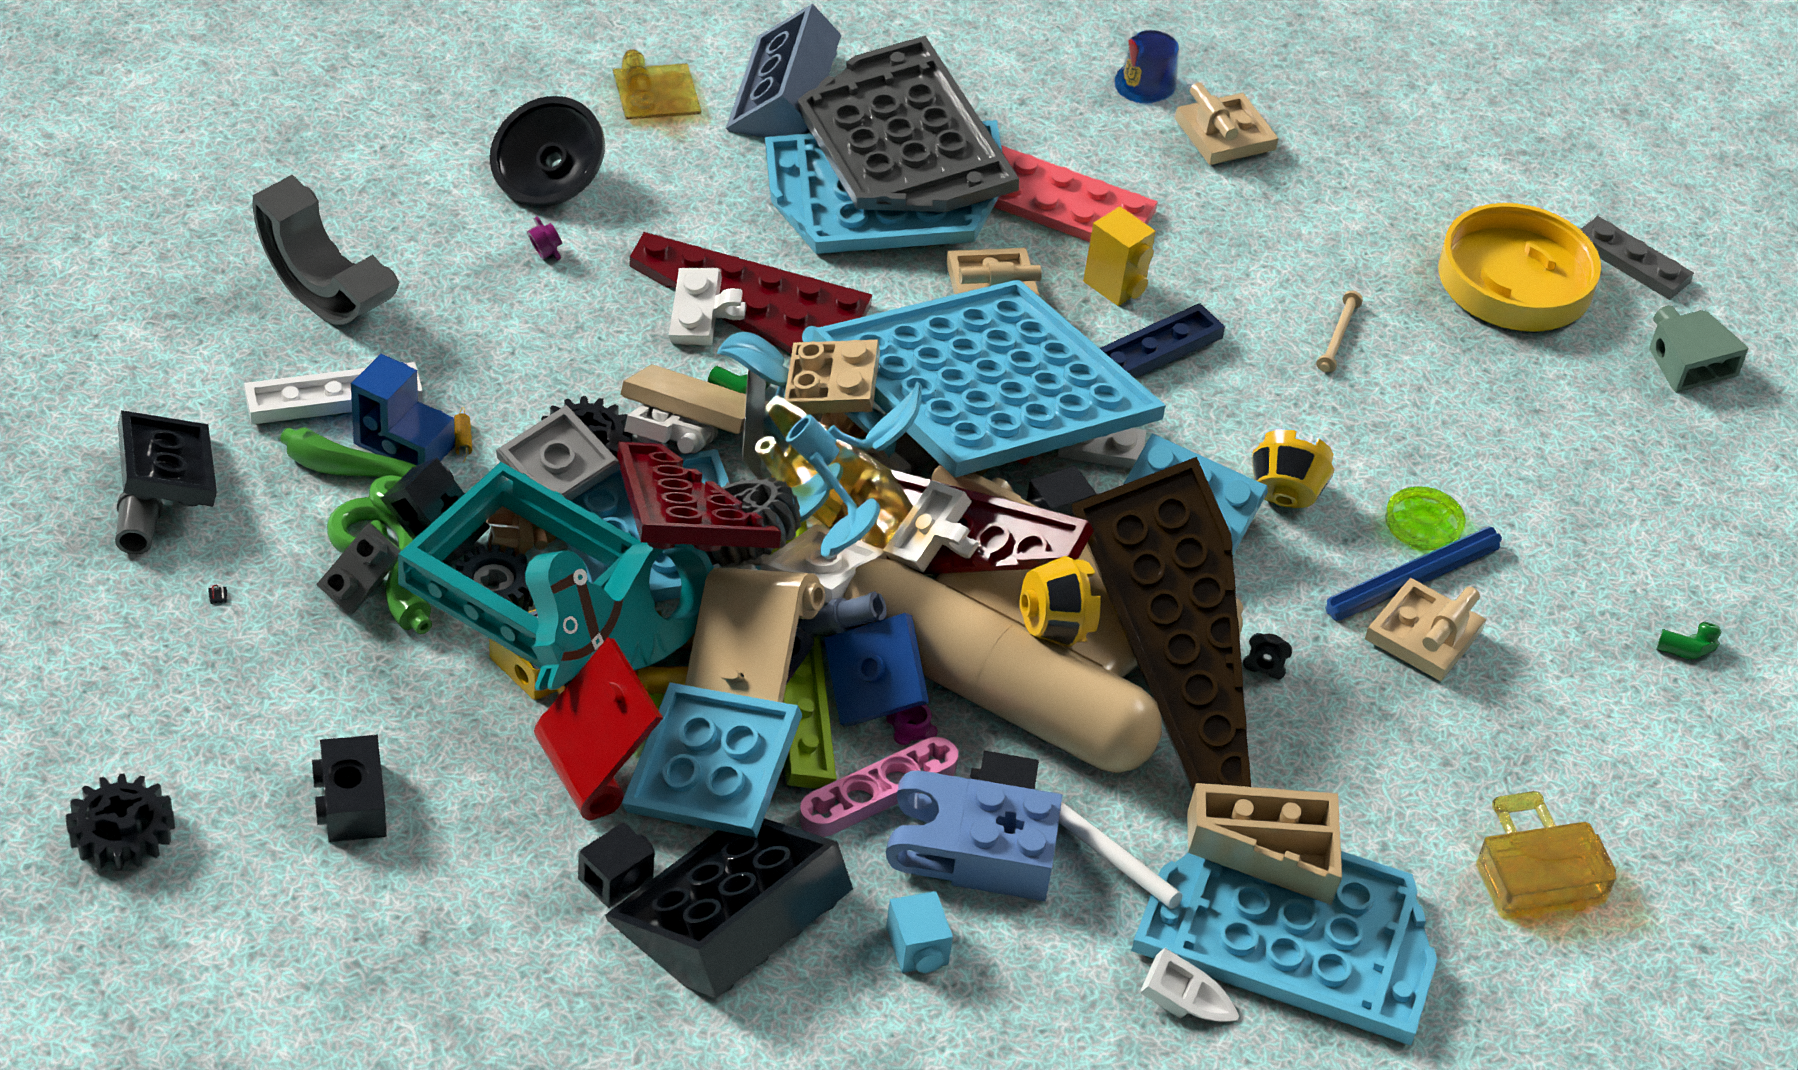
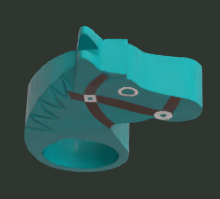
[525,542,713,691]

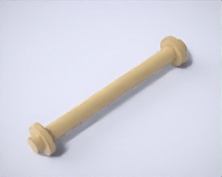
[1316,290,1363,373]

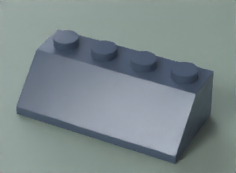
[726,3,841,138]

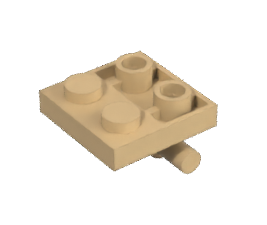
[1175,82,1279,165]
[946,248,1042,297]
[784,340,880,424]
[1365,578,1486,681]

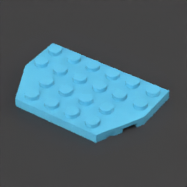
[765,120,1002,254]
[1131,851,1437,1046]

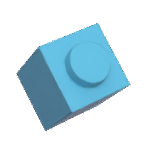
[886,891,953,973]

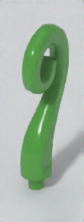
[280,427,417,516]
[327,497,432,634]

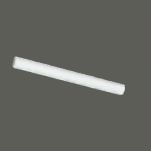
[1059,802,1182,909]

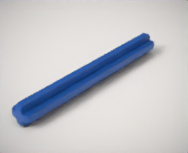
[1325,526,1502,621]

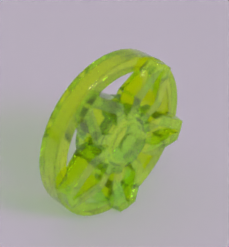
[1385,486,1466,551]

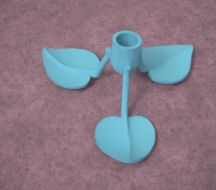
[717,326,897,458]
[786,380,922,559]

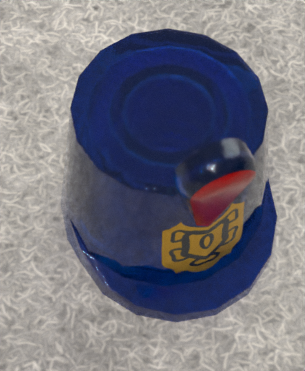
[1114,30,1179,103]

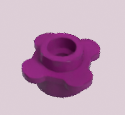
[527,216,562,261]
[886,704,938,745]

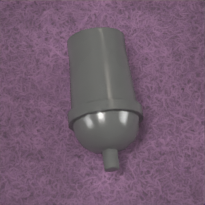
[115,493,163,554]

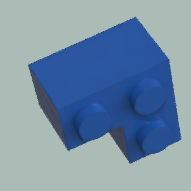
[351,354,455,465]

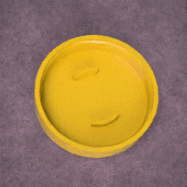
[1438,203,1601,331]

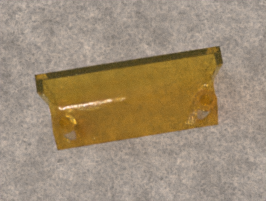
[755,395,913,550]

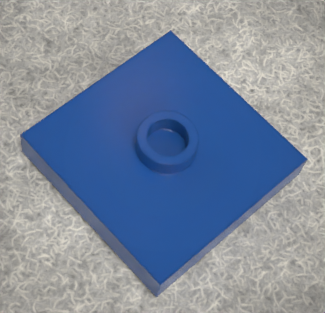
[824,613,929,727]

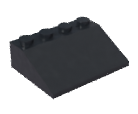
[605,818,853,998]

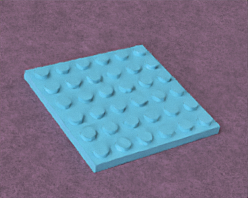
[812,279,1166,478]

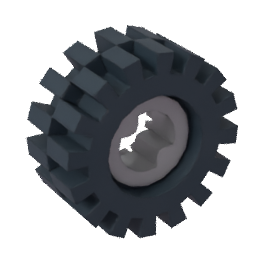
[455,545,534,612]

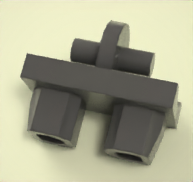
[316,523,402,615]

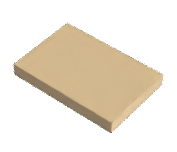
[620,364,768,434]

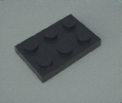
[118,410,217,507]

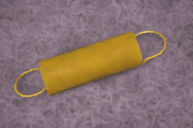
[454,407,473,463]

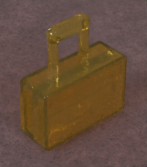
[1476,791,1616,919]

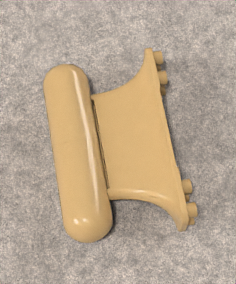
[843,464,1243,773]

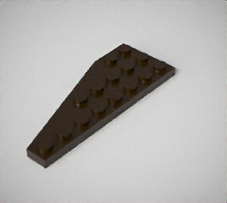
[1071,457,1251,793]

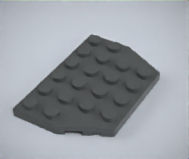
[798,36,1019,212]

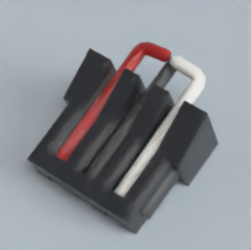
[208,584,227,604]

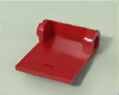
[534,637,663,821]

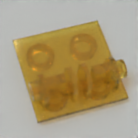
[613,49,702,120]

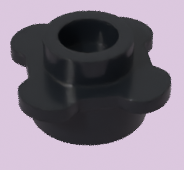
[1243,633,1293,680]

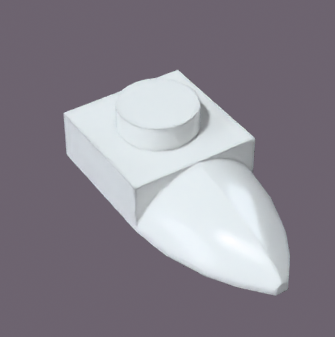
[1140,948,1239,1022]

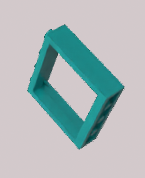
[398,462,641,669]

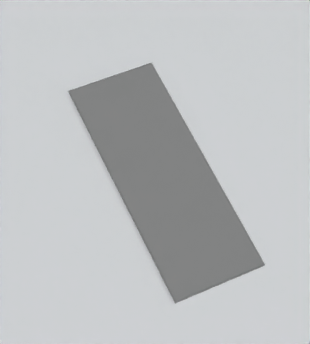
[742,369,766,477]

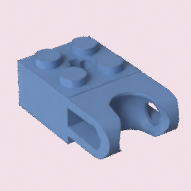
[886,771,1063,901]

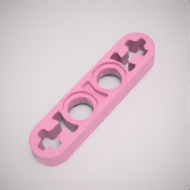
[799,737,958,837]

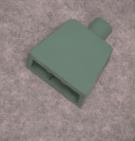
[1649,305,1749,393]

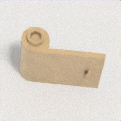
[685,568,825,703]

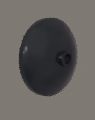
[490,96,605,207]

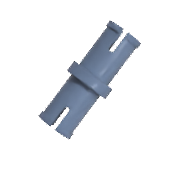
[798,591,887,638]

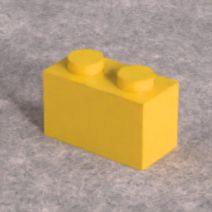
[1083,206,1156,306]

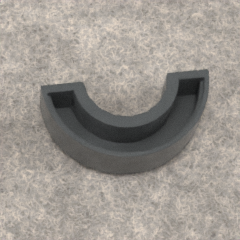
[252,174,400,325]

